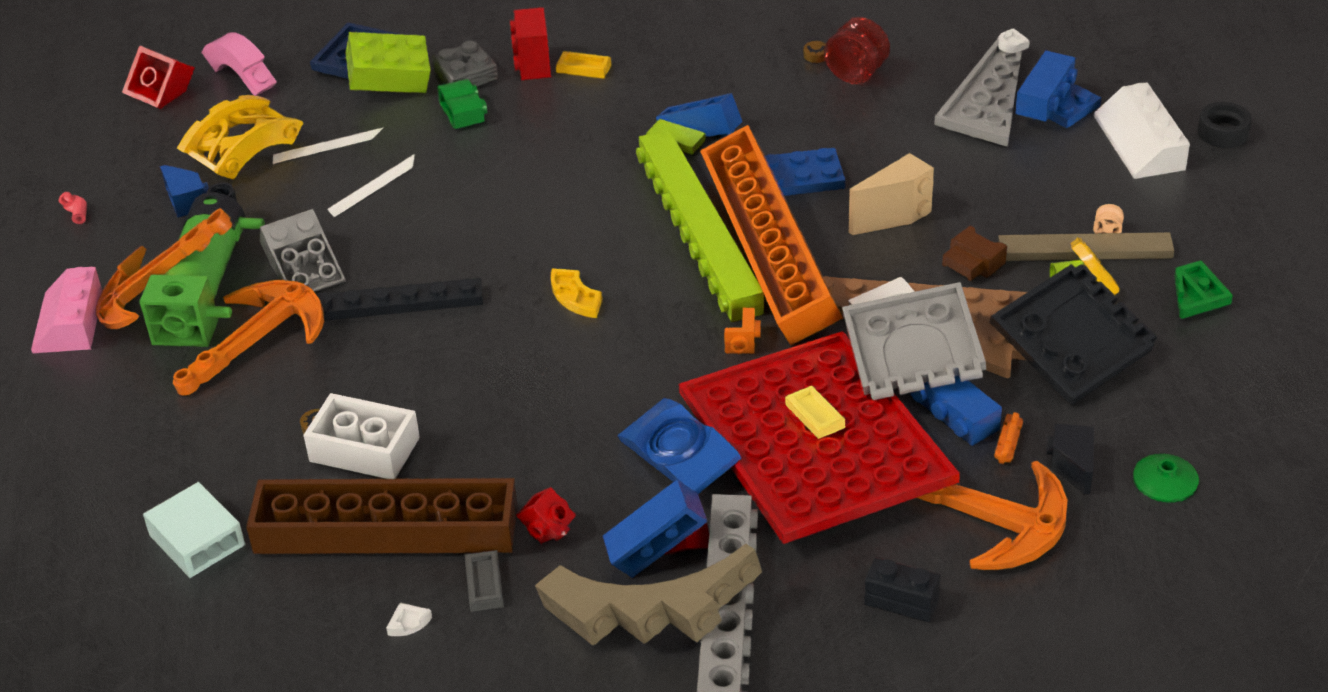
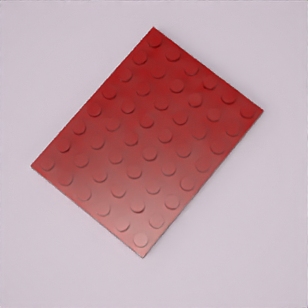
[679,331,960,544]

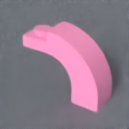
[201,33,277,96]

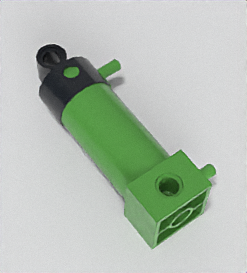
[140,183,265,347]

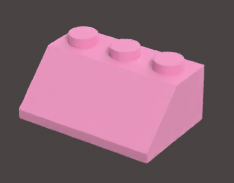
[31,267,102,353]

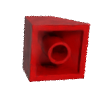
[122,46,195,109]

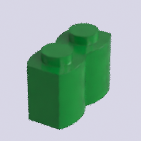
[438,79,487,129]

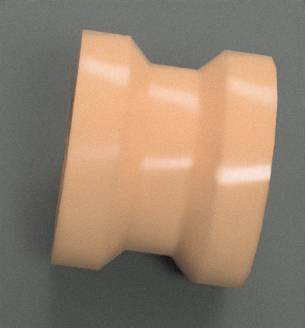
[1093,204,1124,234]

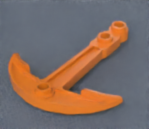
[96,209,232,329]
[173,280,324,395]
[917,461,1067,570]

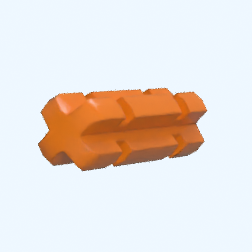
[994,412,1023,464]

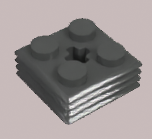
[432,41,498,87]

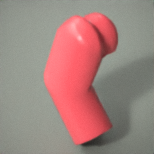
[59,192,87,224]

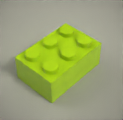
[346,32,430,93]

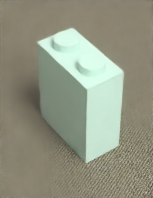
[143,482,245,578]

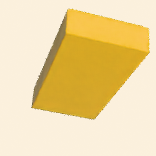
[556,51,612,79]

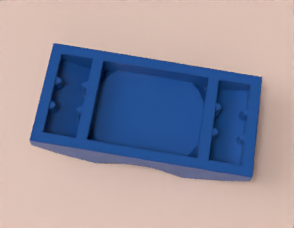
[617,398,741,494]

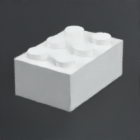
[303,393,420,479]

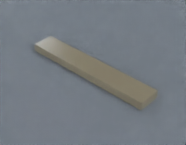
[998,232,1174,261]

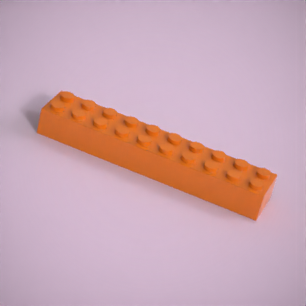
[700,125,843,346]

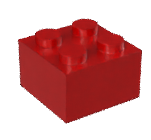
[510,7,551,80]

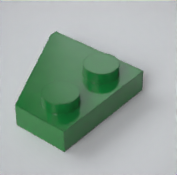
[1174,260,1233,319]

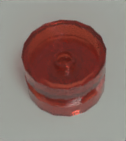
[824,17,890,84]

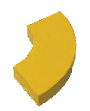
[1070,237,1120,295]
[551,268,603,318]

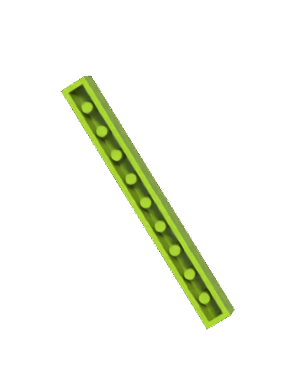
[636,129,764,322]

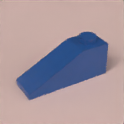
[656,93,743,138]

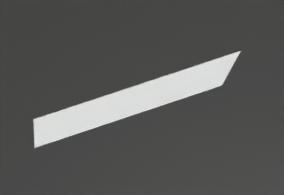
[273,127,384,164]
[327,154,415,217]

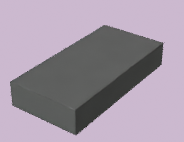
[465,550,504,612]

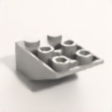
[260,209,346,292]

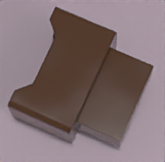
[942,225,1007,281]

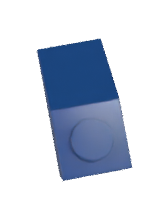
[160,165,209,218]

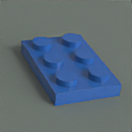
[765,148,845,196]

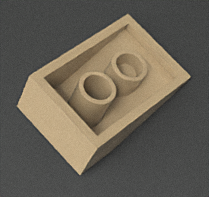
[849,153,934,235]

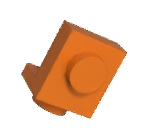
[724,308,761,354]

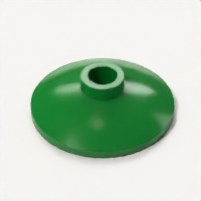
[1133,454,1199,503]

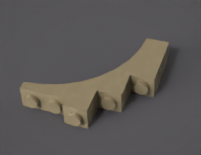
[535,544,762,646]

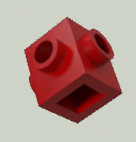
[516,487,576,544]

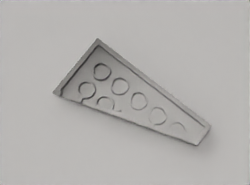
[934,37,1022,147]

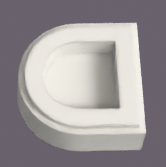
[998,28,1029,53]

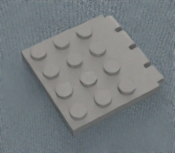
[842,282,986,401]

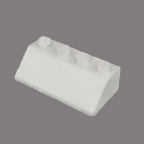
[1094,82,1190,179]

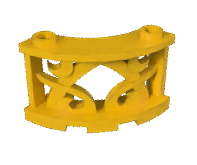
[177,95,303,179]

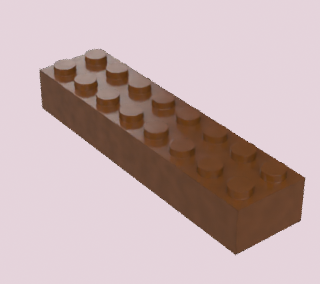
[246,478,518,554]

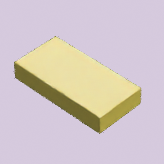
[785,386,845,439]

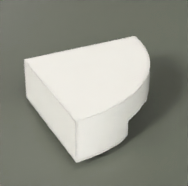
[387,603,432,636]

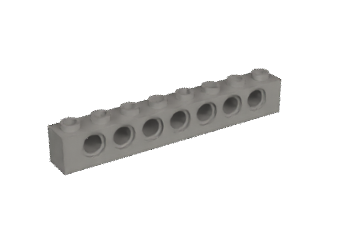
[697,494,758,692]

